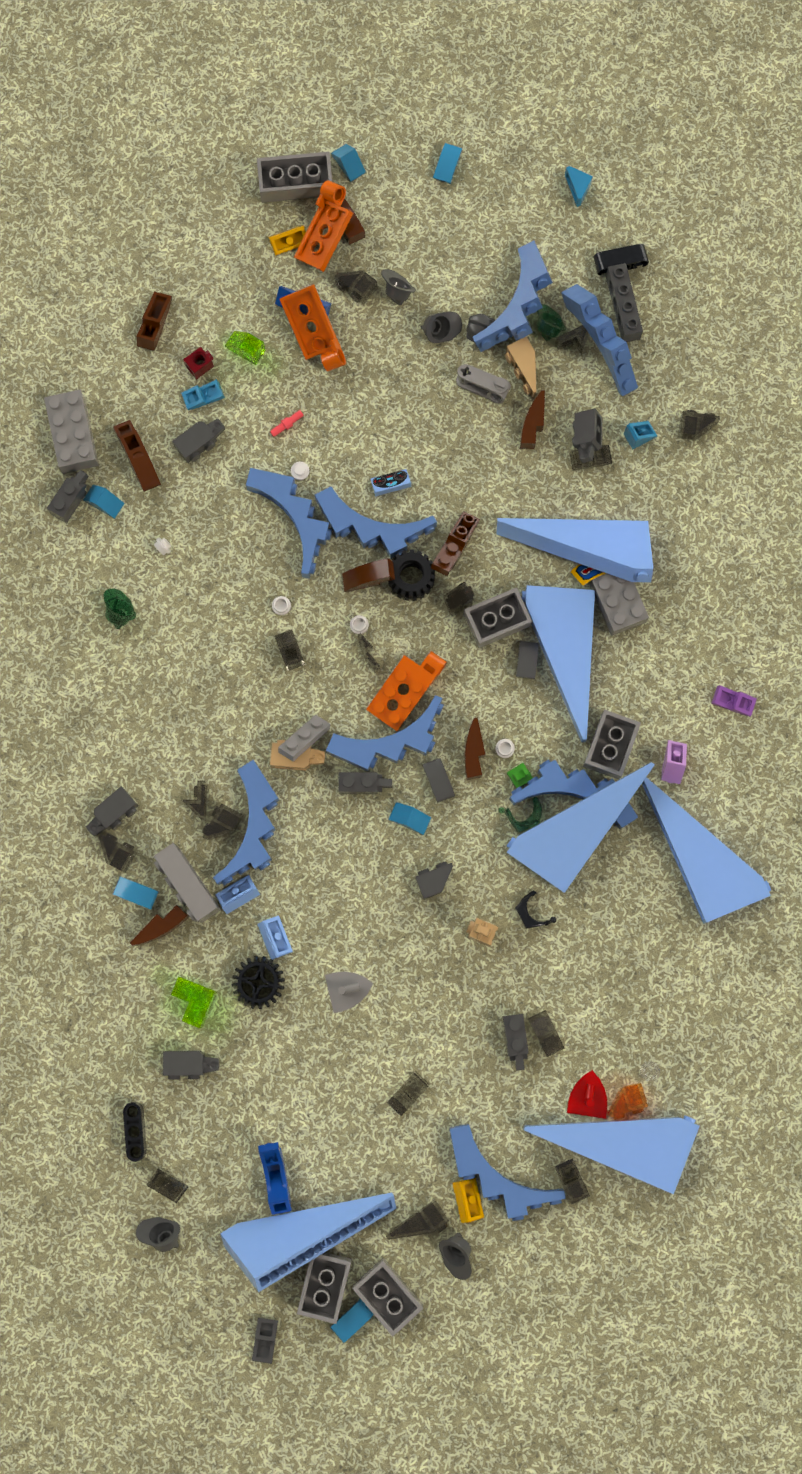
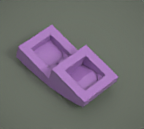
[711,685,757,717]

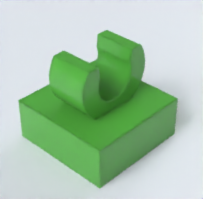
[507,763,533,788]

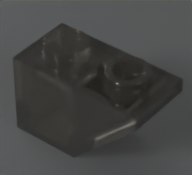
[335,270,378,304]
[677,410,720,441]
[443,582,475,616]
[274,629,305,671]
[202,803,243,841]
[99,833,137,873]
[554,1158,590,1204]

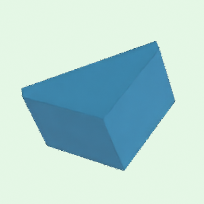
[331,144,366,182]
[565,166,593,207]
[624,421,657,450]
[83,485,125,519]
[388,802,431,835]

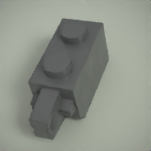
[572,408,603,463]
[172,419,225,463]
[47,470,89,524]
[338,772,392,794]
[86,786,139,837]
[502,1014,529,1071]
[163,1051,219,1080]

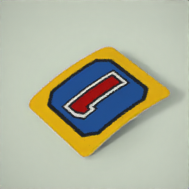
[571,564,606,586]

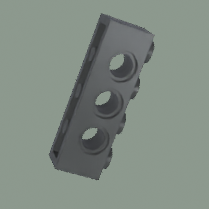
[606,263,643,342]

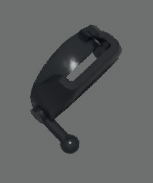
[515,890,557,929]

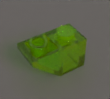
[225,331,266,365]

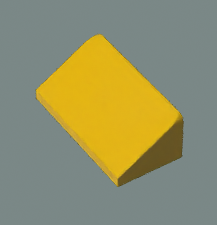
[268,225,306,256]
[453,1177,484,1223]

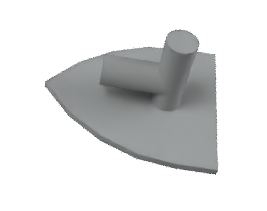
[325,972,373,1013]

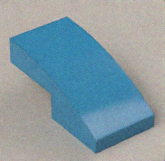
[433,143,462,184]
[181,379,225,410]
[113,876,158,910]
[330,1299,374,1343]

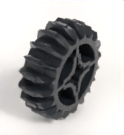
[232,956,285,1009]

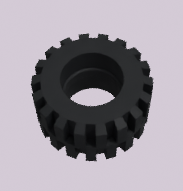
[388,550,435,601]

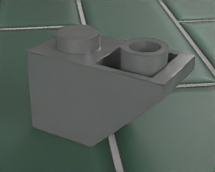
[415,861,453,900]

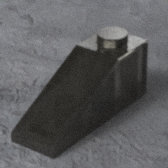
[386,1199,449,1240]

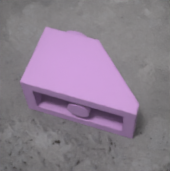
[661,740,687,784]

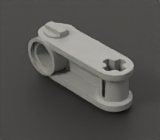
[456,364,511,404]

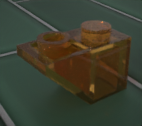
[607,1082,648,1120]

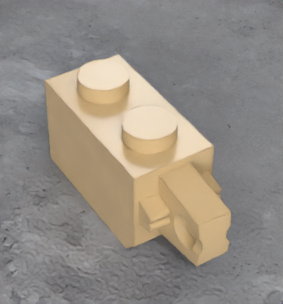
[270,740,325,771]
[466,918,498,947]

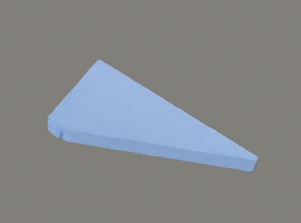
[496,518,653,583]
[521,585,595,742]
[507,762,655,893]
[642,777,771,924]
[523,1115,700,1194]
[220,1192,397,1292]

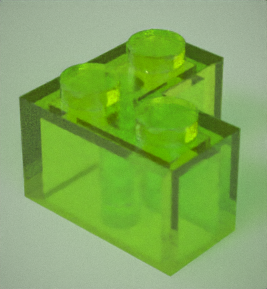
[171,976,218,1028]

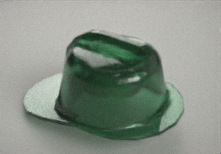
[536,304,566,341]
[103,588,136,629]

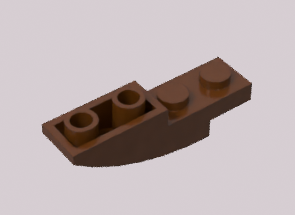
[113,420,161,492]
[431,511,480,577]

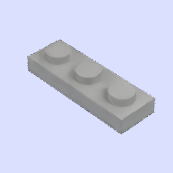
[278,715,330,761]

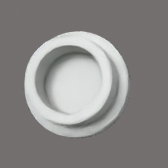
[291,462,309,480]
[154,538,171,555]
[272,596,291,615]
[350,615,369,634]
[495,739,515,758]

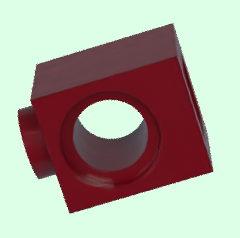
[183,347,214,380]

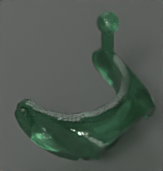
[498,797,542,833]

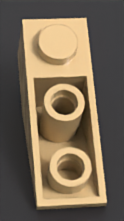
[505,337,536,399]

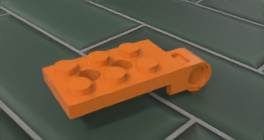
[294,180,353,272]
[279,284,346,371]
[366,651,447,732]

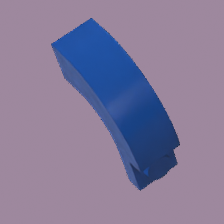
[258,1142,292,1215]

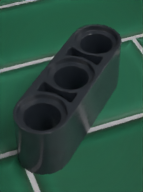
[593,244,649,276]
[123,1102,147,1162]

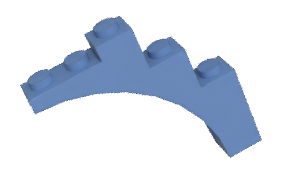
[473,241,553,352]
[561,284,638,396]
[246,468,332,579]
[315,486,437,559]
[326,695,444,772]
[213,760,279,886]
[509,760,638,829]
[449,1124,566,1221]

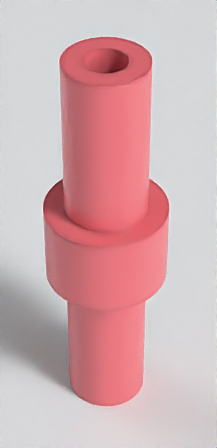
[270,410,304,437]

